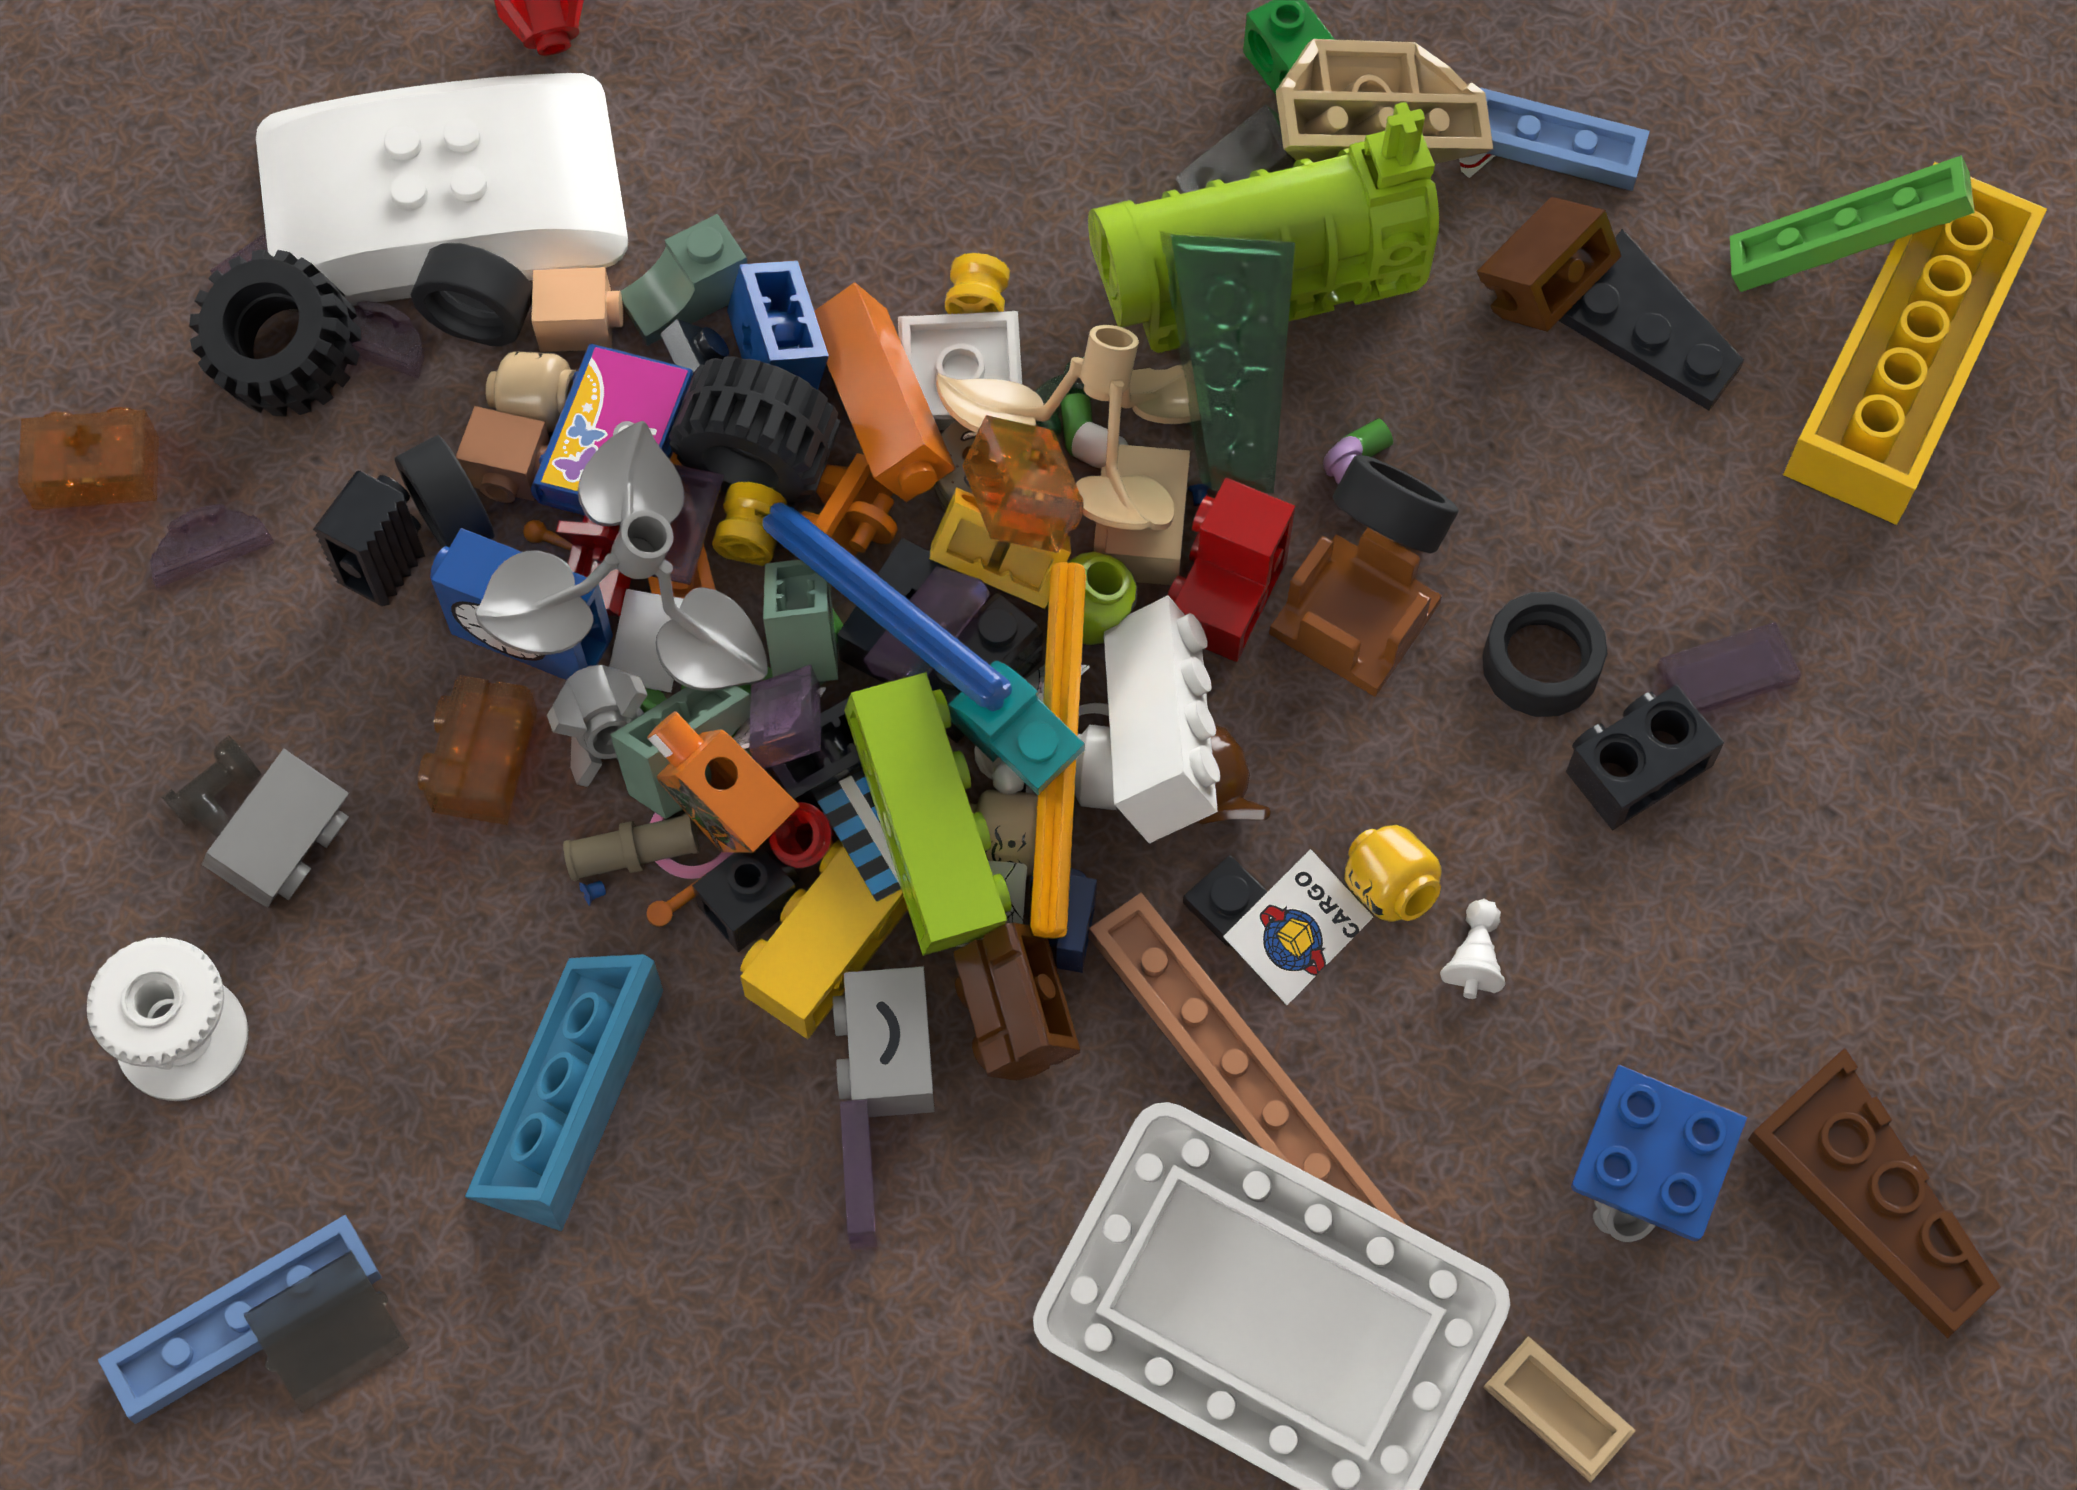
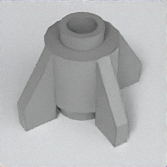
[547,665,647,787]

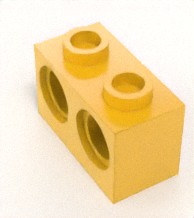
[929,487,1071,609]

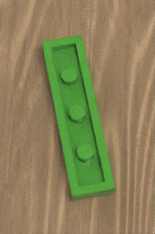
[1730,155,1975,292]

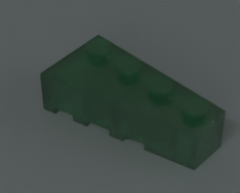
[1160,231,1295,494]

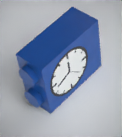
[430,528,613,680]

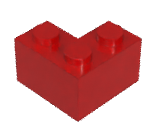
[1167,477,1296,662]

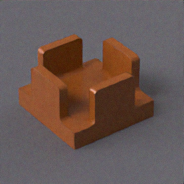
[1269,528,1442,697]

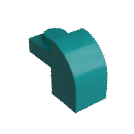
[948,661,1085,795]

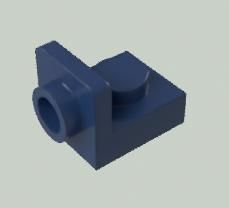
[1030,868,1097,973]

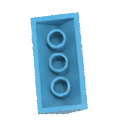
[465,954,663,1231]

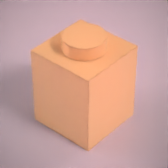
[532,267,623,352]

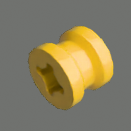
[945,253,1010,314]

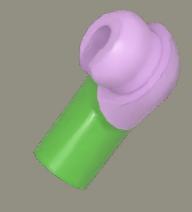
[1323,418,1393,485]

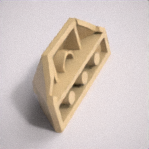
[1276,39,1493,164]

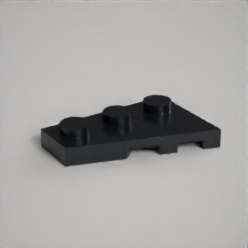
[1559,229,1744,411]

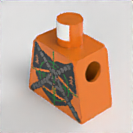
[647,711,800,852]

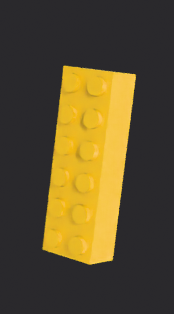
[1783,162,2047,525]

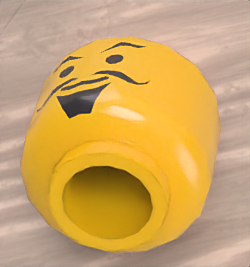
[1344,825,1441,922]

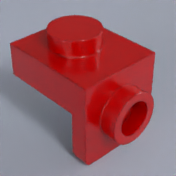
[555,515,632,617]

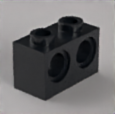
[1566,684,1724,831]

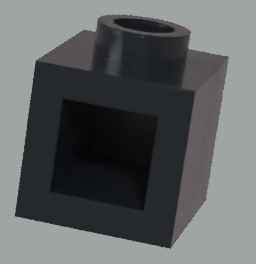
[692,845,799,952]

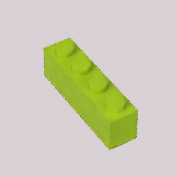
[844,672,1012,956]

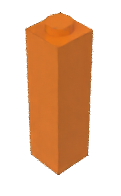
[814,282,956,502]

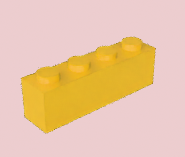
[740,839,908,1039]

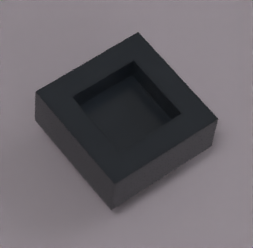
[660,319,729,380]
[1183,855,1268,947]

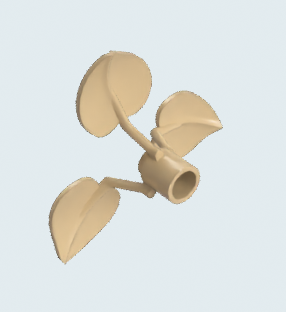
[936,325,1204,531]

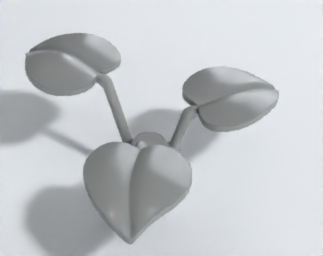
[475,421,768,691]

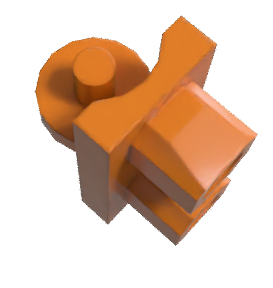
[800,453,898,557]

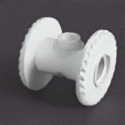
[87,937,248,1101]

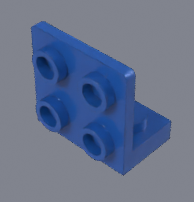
[1571,1065,1747,1242]

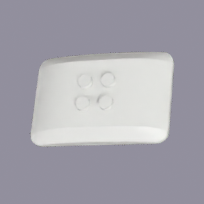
[256,73,628,312]
[1033,1102,1510,1490]

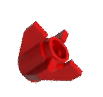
[494,0,584,56]

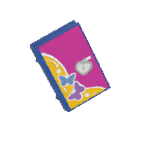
[531,344,693,516]

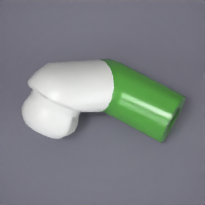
[1060,393,1128,469]

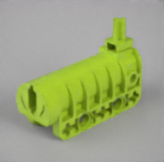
[1088,102,1439,353]

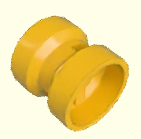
[712,482,787,566]

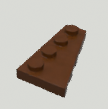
[1748,1048,2001,1339]

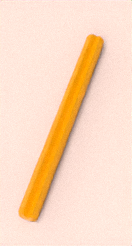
[1030,562,1086,939]

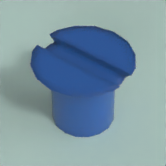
[1187,484,1211,506]
[579,880,606,906]

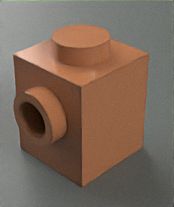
[456,406,550,503]

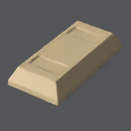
[1483,1336,1636,1483]

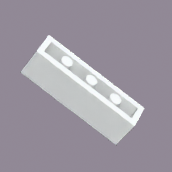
[1104,595,1220,843]

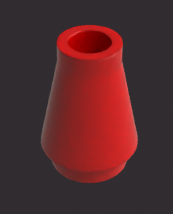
[769,802,839,868]

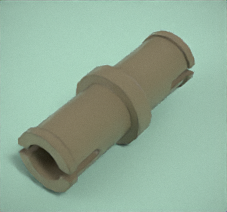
[563,814,700,881]

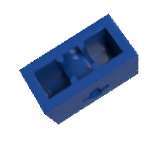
[727,261,829,390]

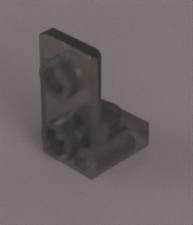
[1176,104,1296,193]

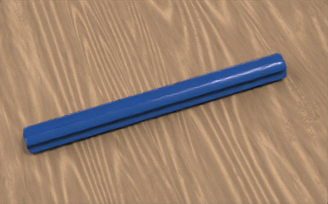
[763,502,1012,711]

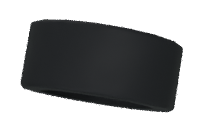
[410,243,533,347]
[394,435,495,548]
[1332,455,1459,554]
[1482,592,1608,717]

